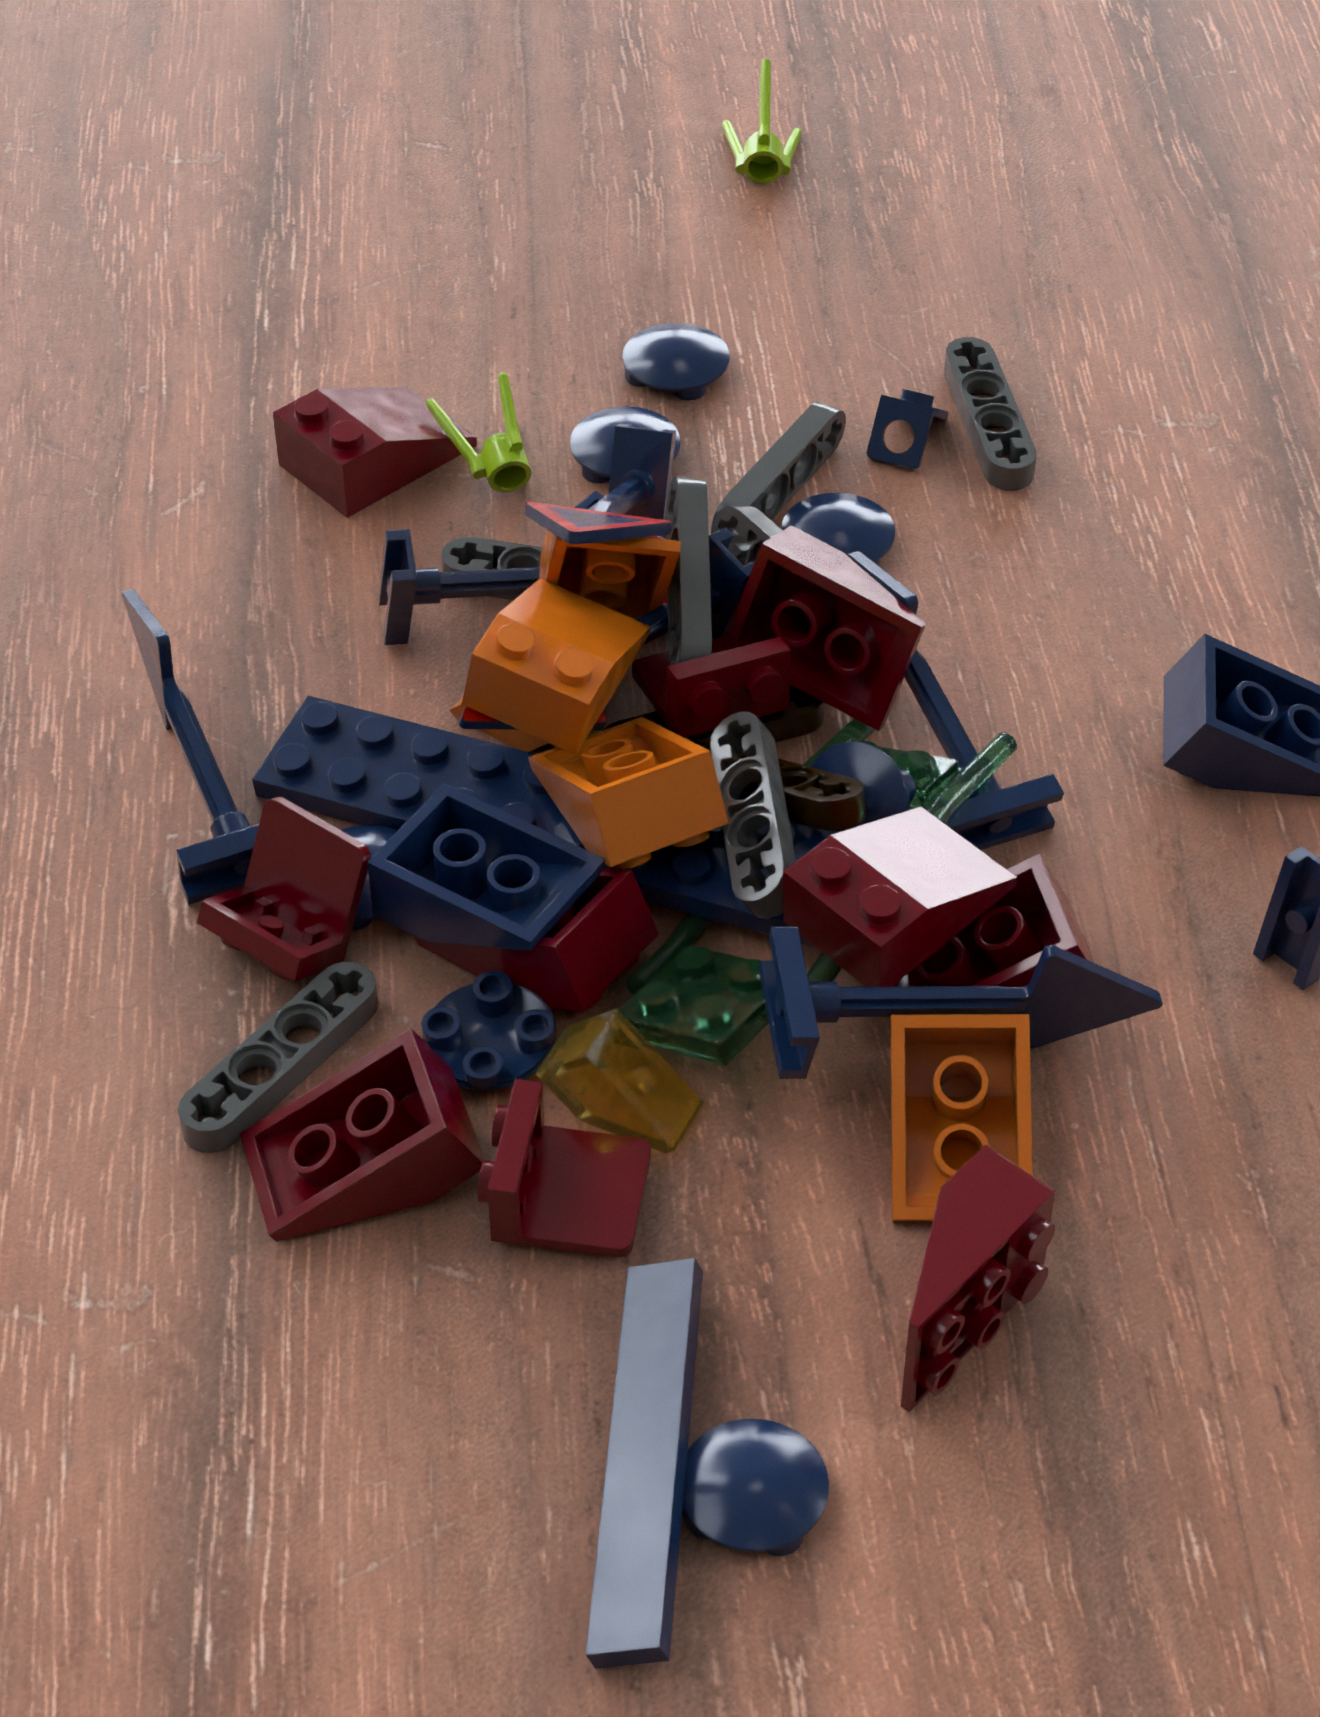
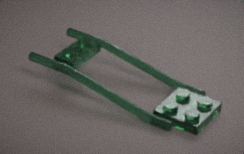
[612,718,1017,1066]

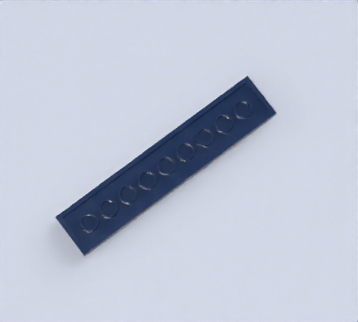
[252,695,838,947]

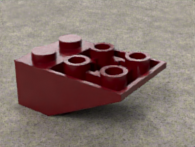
[901,1144,1055,1412]

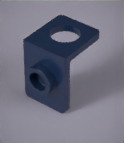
[866,389,949,469]

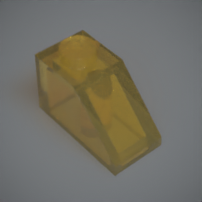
[535,1008,704,1154]

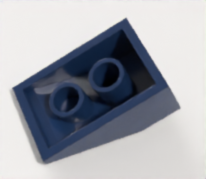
[1163,634,1320,797]
[367,783,606,951]

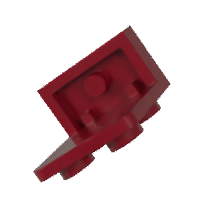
[632,636,791,737]
[197,797,371,982]
[478,1079,651,1257]

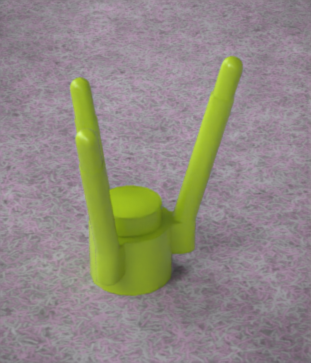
[722,58,802,184]
[425,372,532,493]

